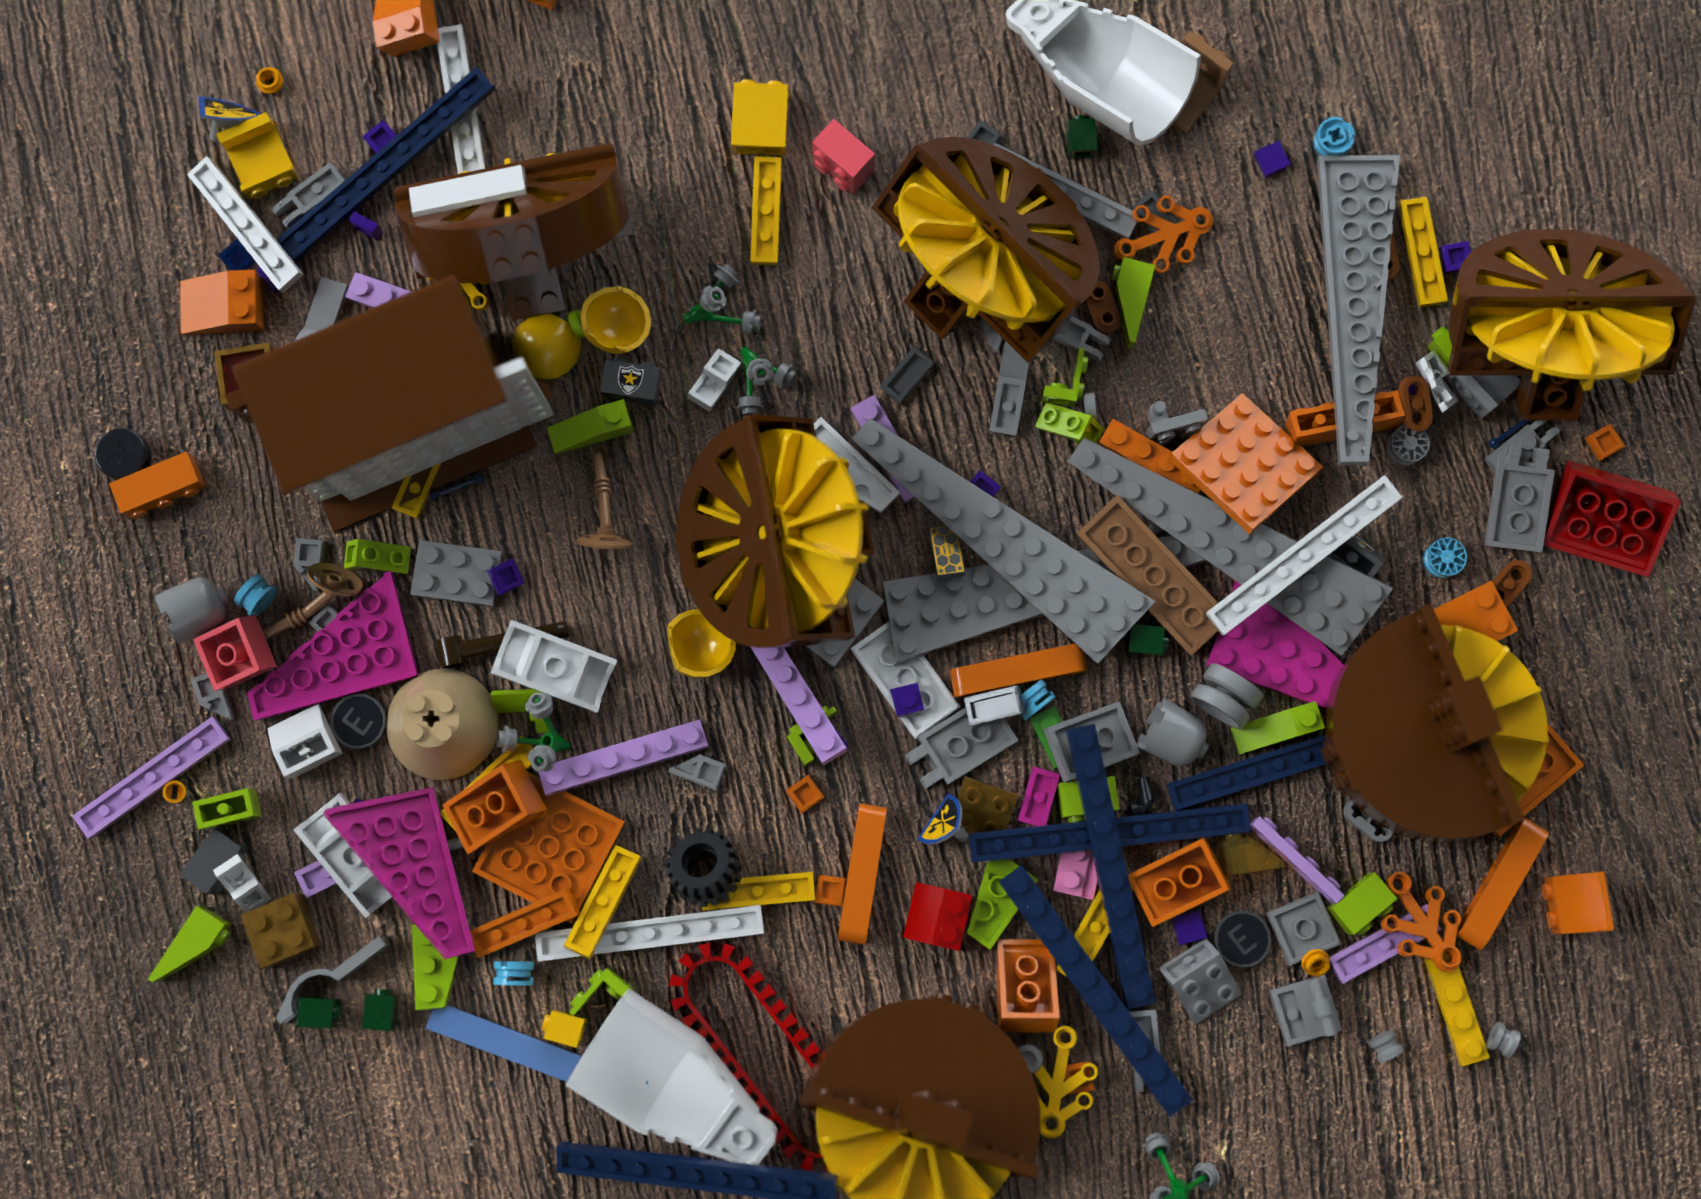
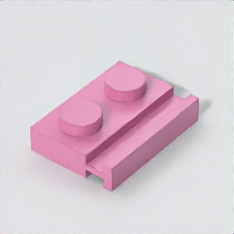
[1052,850,1098,900]

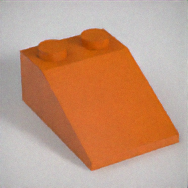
[373,0,440,57]
[180,270,264,335]
[1434,581,1518,641]
[442,760,547,854]
[1128,837,1231,927]
[1542,871,1614,934]
[997,939,1059,1032]

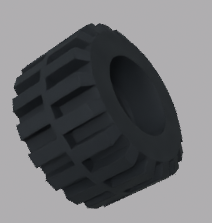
[665,828,742,907]

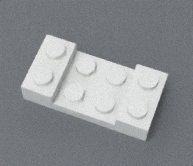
[490,620,617,713]
[294,792,392,918]

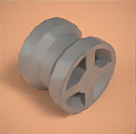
[1486,1022,1521,1058]
[1368,1029,1404,1063]

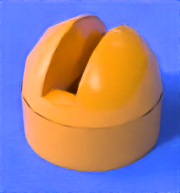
[163,781,186,803]

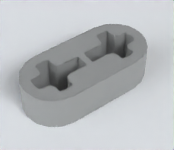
[1343,800,1393,842]

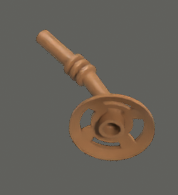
[576,453,632,549]
[262,563,363,640]

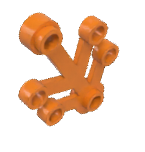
[1112,195,1213,274]
[1381,872,1461,972]

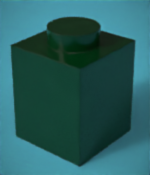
[1066,115,1097,159]
[1125,624,1169,658]
[362,988,399,1031]
[296,997,343,1029]

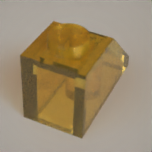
[1218,833,1285,876]

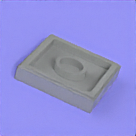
[1265,891,1342,966]

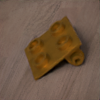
[957,776,1018,833]

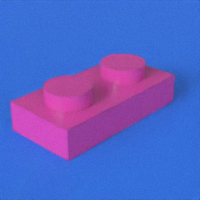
[1017,766,1060,826]

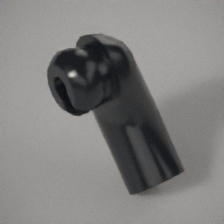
[1127,776,1154,816]

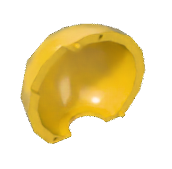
[580,286,651,354]
[512,313,582,380]
[667,609,736,679]

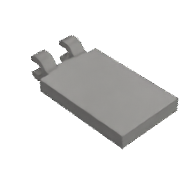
[1484,444,1555,552]
[905,707,1019,789]

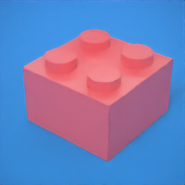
[812,119,875,194]
[193,615,277,691]

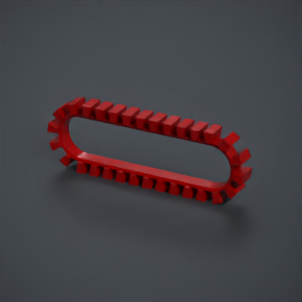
[669,942,829,1172]

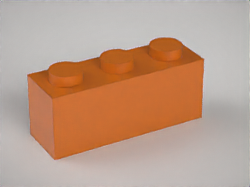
[109,451,206,519]

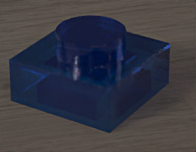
[217,238,256,271]

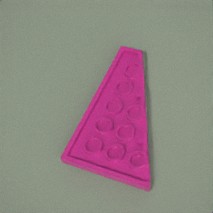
[247,571,418,721]
[1205,581,1343,709]
[324,787,475,959]

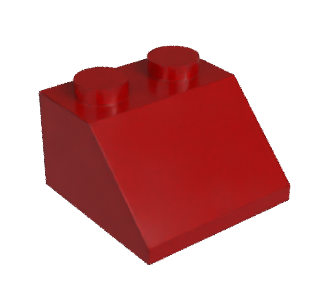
[903,882,972,951]

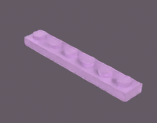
[751,647,848,766]
[72,716,231,839]
[539,719,708,796]

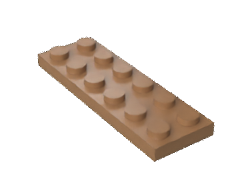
[1076,495,1218,656]

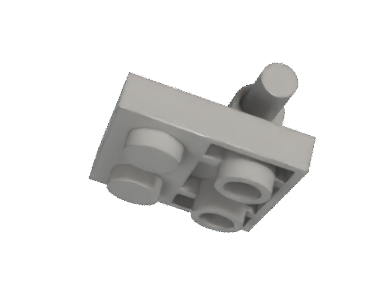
[1144,401,1208,446]
[1268,975,1342,1046]

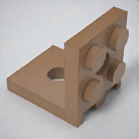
[1171,30,1233,135]

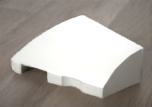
[1415,350,1458,412]

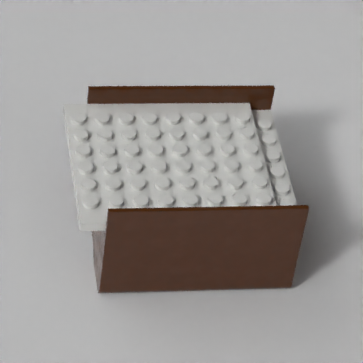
[225,274,554,533]

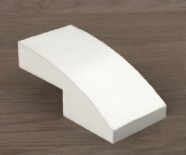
[687,348,741,412]
[213,854,271,913]

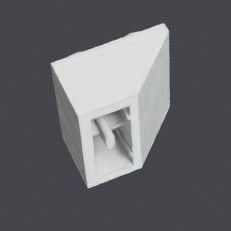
[267,704,343,779]

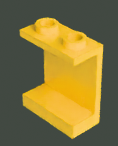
[731,80,789,156]
[216,112,298,199]

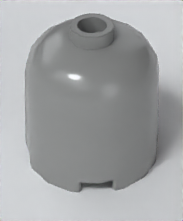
[155,577,229,644]
[1136,698,1209,767]

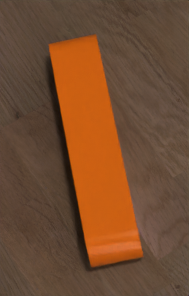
[949,644,1088,698]
[837,803,887,945]
[1456,817,1549,950]

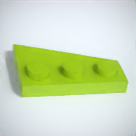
[967,859,1038,950]
[412,919,470,1011]

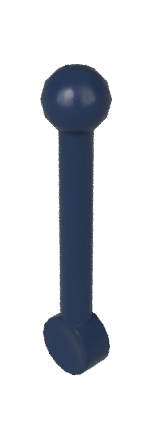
[1489,419,1530,449]
[429,473,484,500]

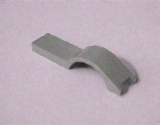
[296,277,349,340]
[989,341,1029,436]
[276,936,391,1024]

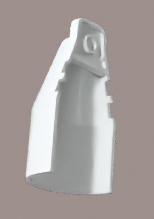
[1006,0,1201,146]
[566,989,777,1165]

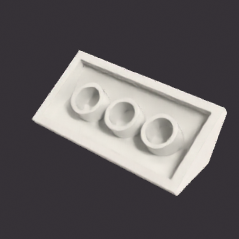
[409,165,526,218]

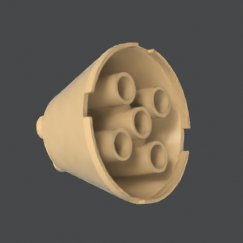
[386,669,499,780]

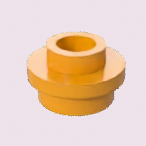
[256,67,284,94]
[1301,949,1330,977]

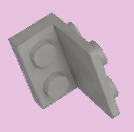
[1444,374,1520,419]
[1158,938,1241,1024]

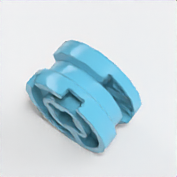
[1313,117,1355,156]
[1423,537,1467,579]
[234,574,278,616]
[1021,679,1056,721]
[493,961,534,985]

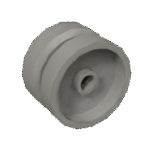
[1189,663,1263,730]

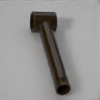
[436,621,570,668]

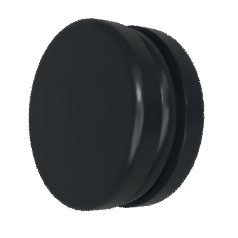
[95,428,152,480]

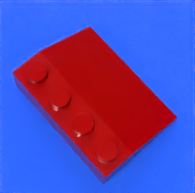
[1543,460,1681,578]

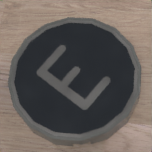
[330,694,387,749]
[1214,911,1271,967]

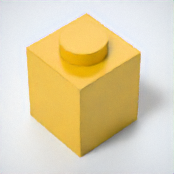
[541,1009,588,1048]

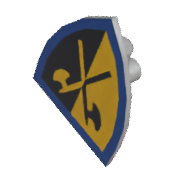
[198,96,260,141]
[917,793,968,845]

